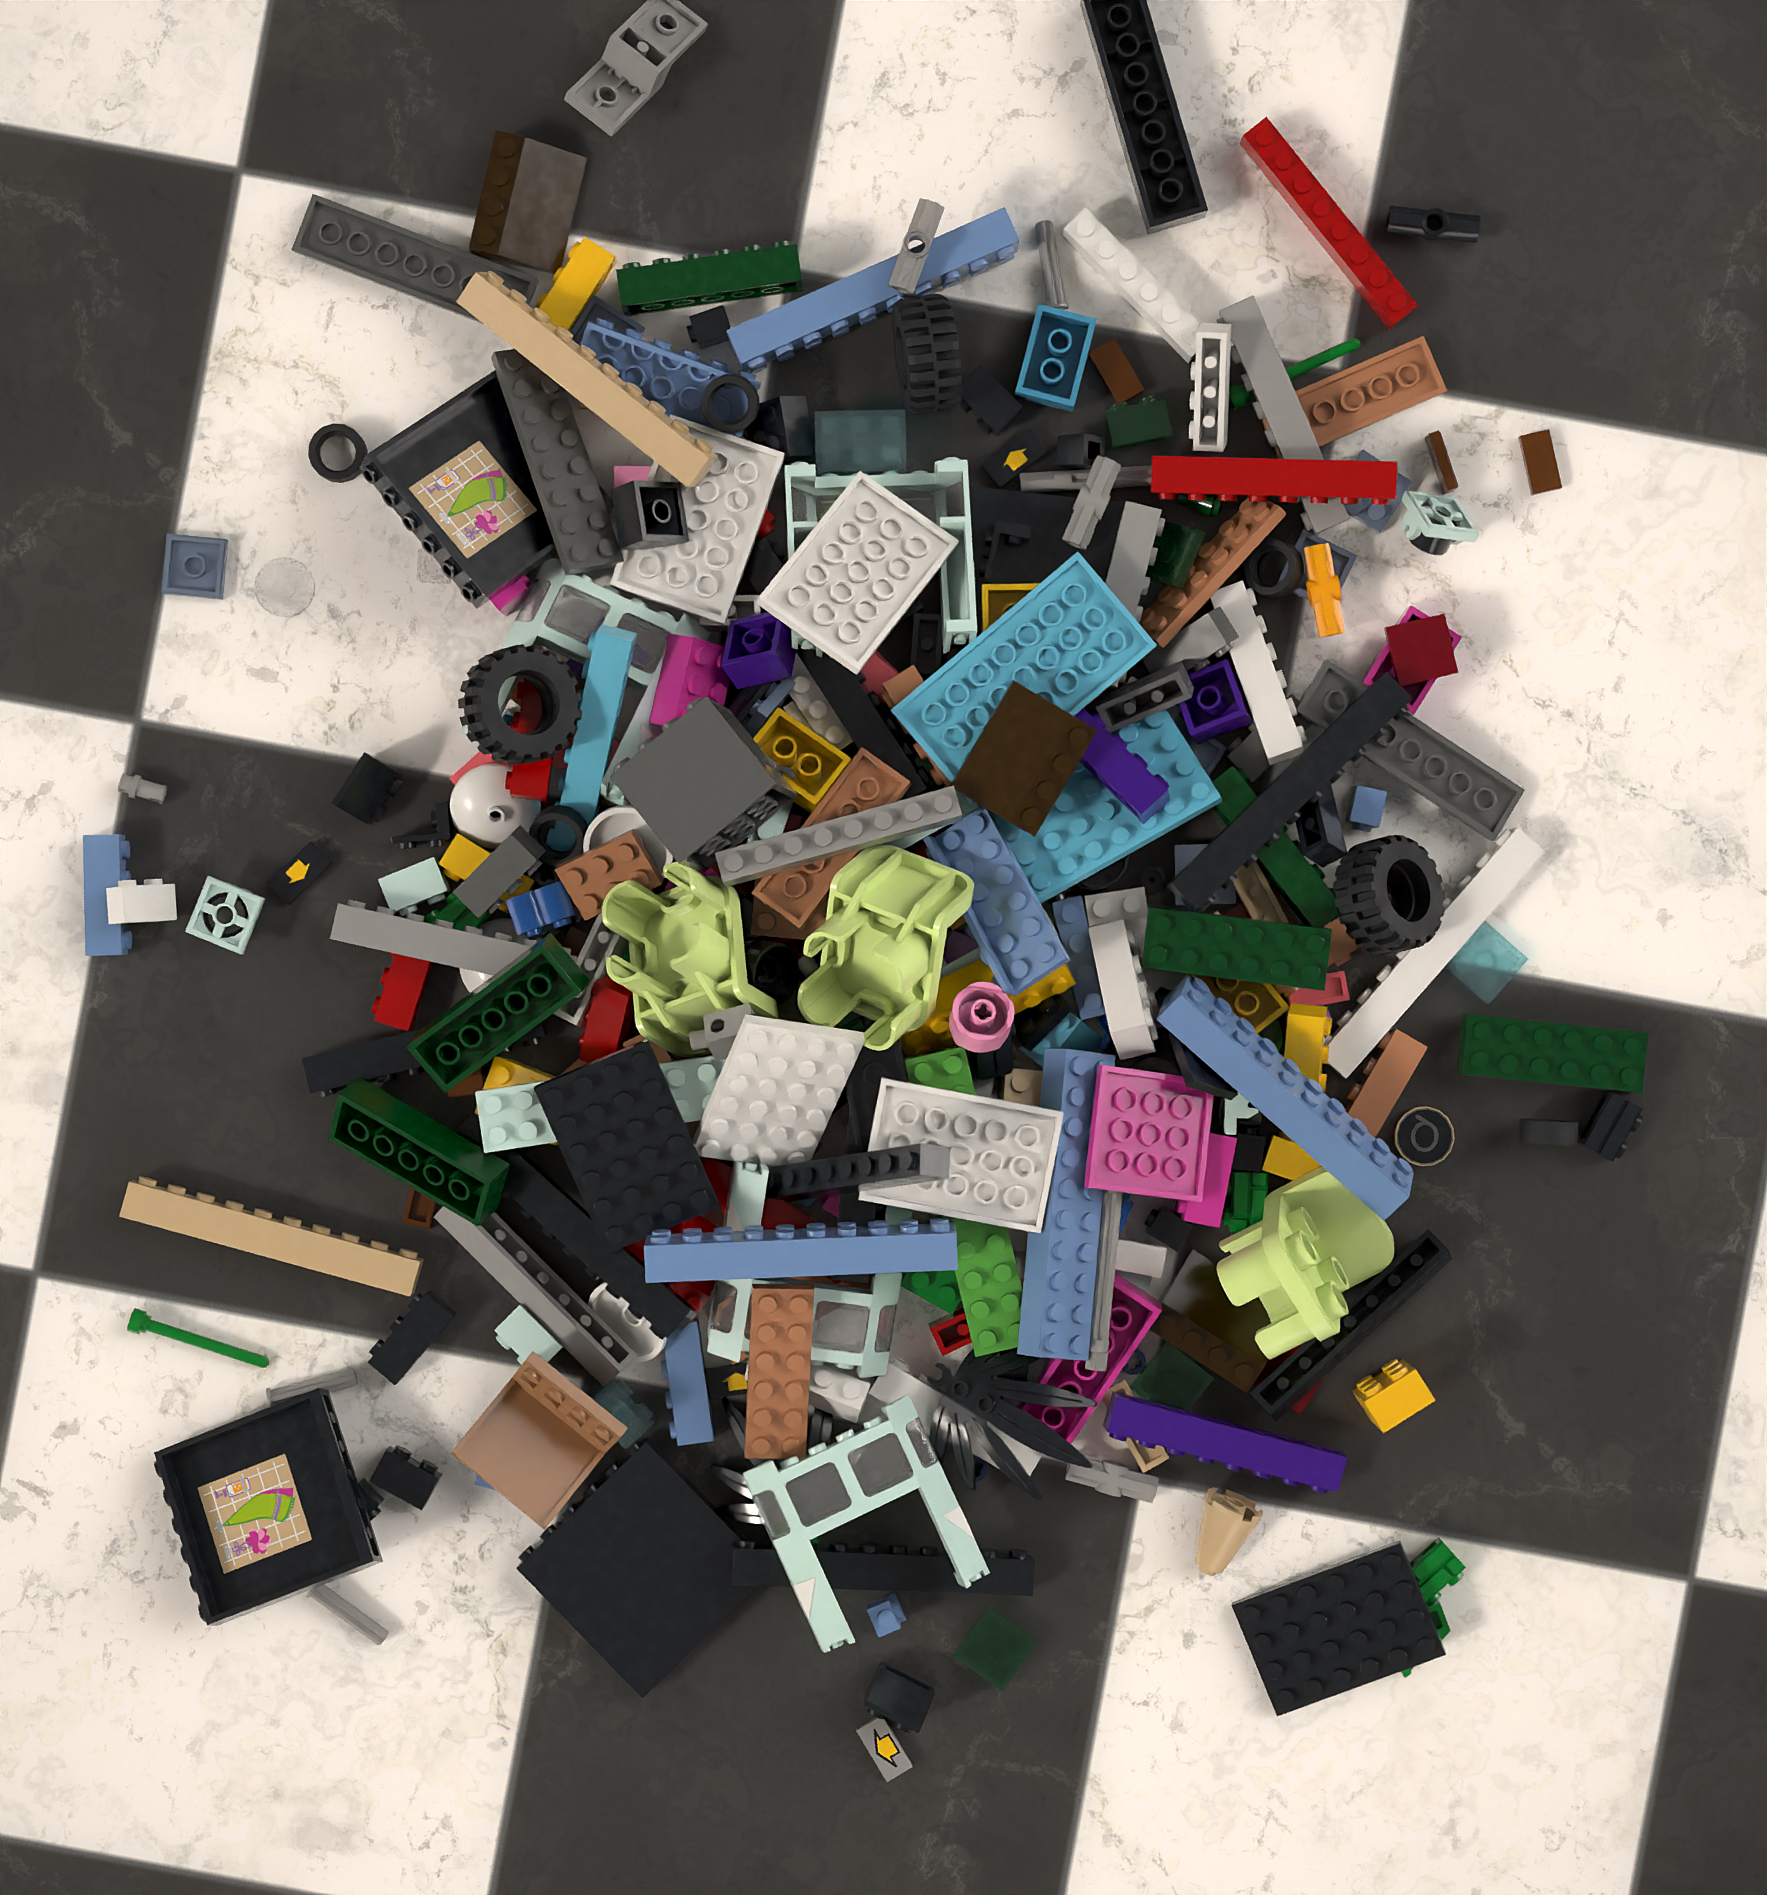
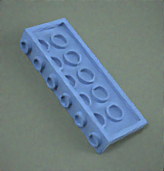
[580,317,761,438]
[923,806,1070,996]

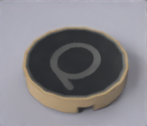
[1393,1106,1455,1166]

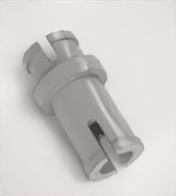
[118,773,167,804]

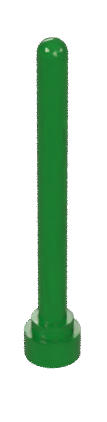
[1229,338,1361,411]
[127,1308,269,1368]

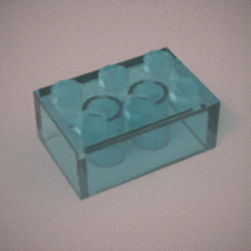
[815,410,906,476]

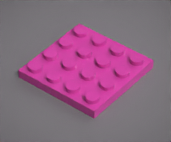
[1084,1065,1214,1202]

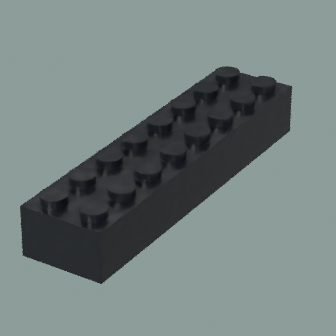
[1080,0,1208,235]

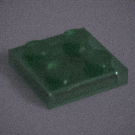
[1145,521,1205,589]
[1129,1341,1214,1411]
[954,1605,1038,1691]

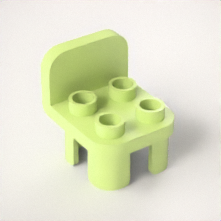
[798,845,974,1051]
[602,862,778,1057]
[1217,1166,1394,1359]

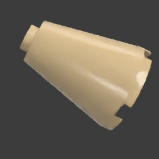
[1195,1487,1263,1576]

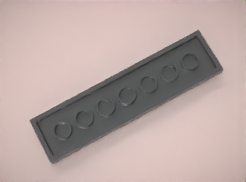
[291,194,539,324]
[491,349,624,575]
[1295,659,1525,841]

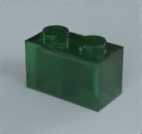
[1104,396,1172,451]

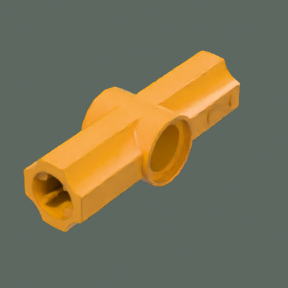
[1303,543,1345,638]

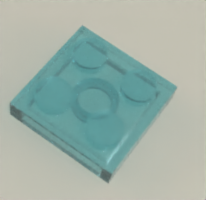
[1445,921,1528,1004]

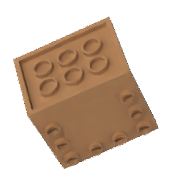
[450,1351,628,1530]

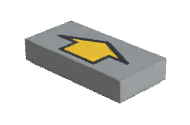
[856,1717,913,1782]

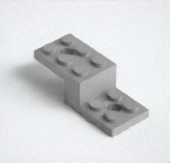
[564,0,708,137]

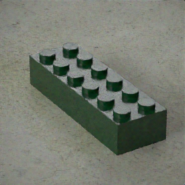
[616,241,803,316]
[1211,766,1340,927]
[1141,906,1332,991]
[406,933,590,1093]
[1456,1013,1649,1093]
[328,1077,510,1226]

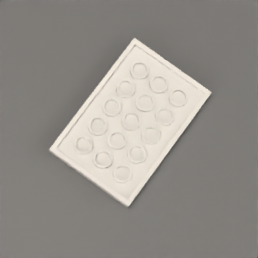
[610,414,785,625]
[756,471,959,675]
[692,1014,865,1166]
[858,1077,1064,1233]

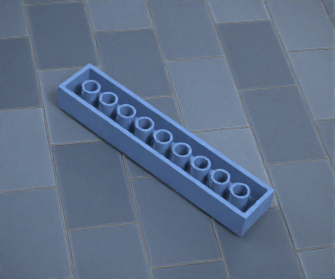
[727,207,1020,374]
[1156,974,1414,1221]
[1017,1048,1116,1361]
[644,1218,958,1283]

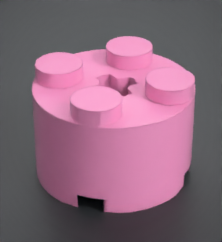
[949,982,1014,1053]

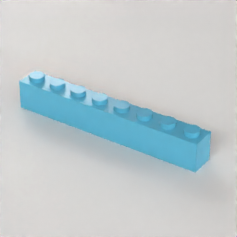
[546,624,637,854]

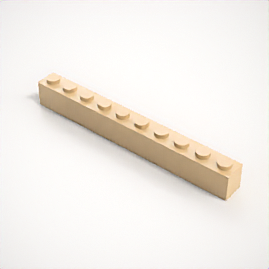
[456,271,718,488]
[119,1176,424,1297]

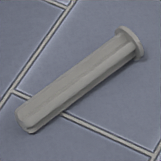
[1035,220,1069,310]
[266,1368,358,1407]
[305,1584,389,1645]

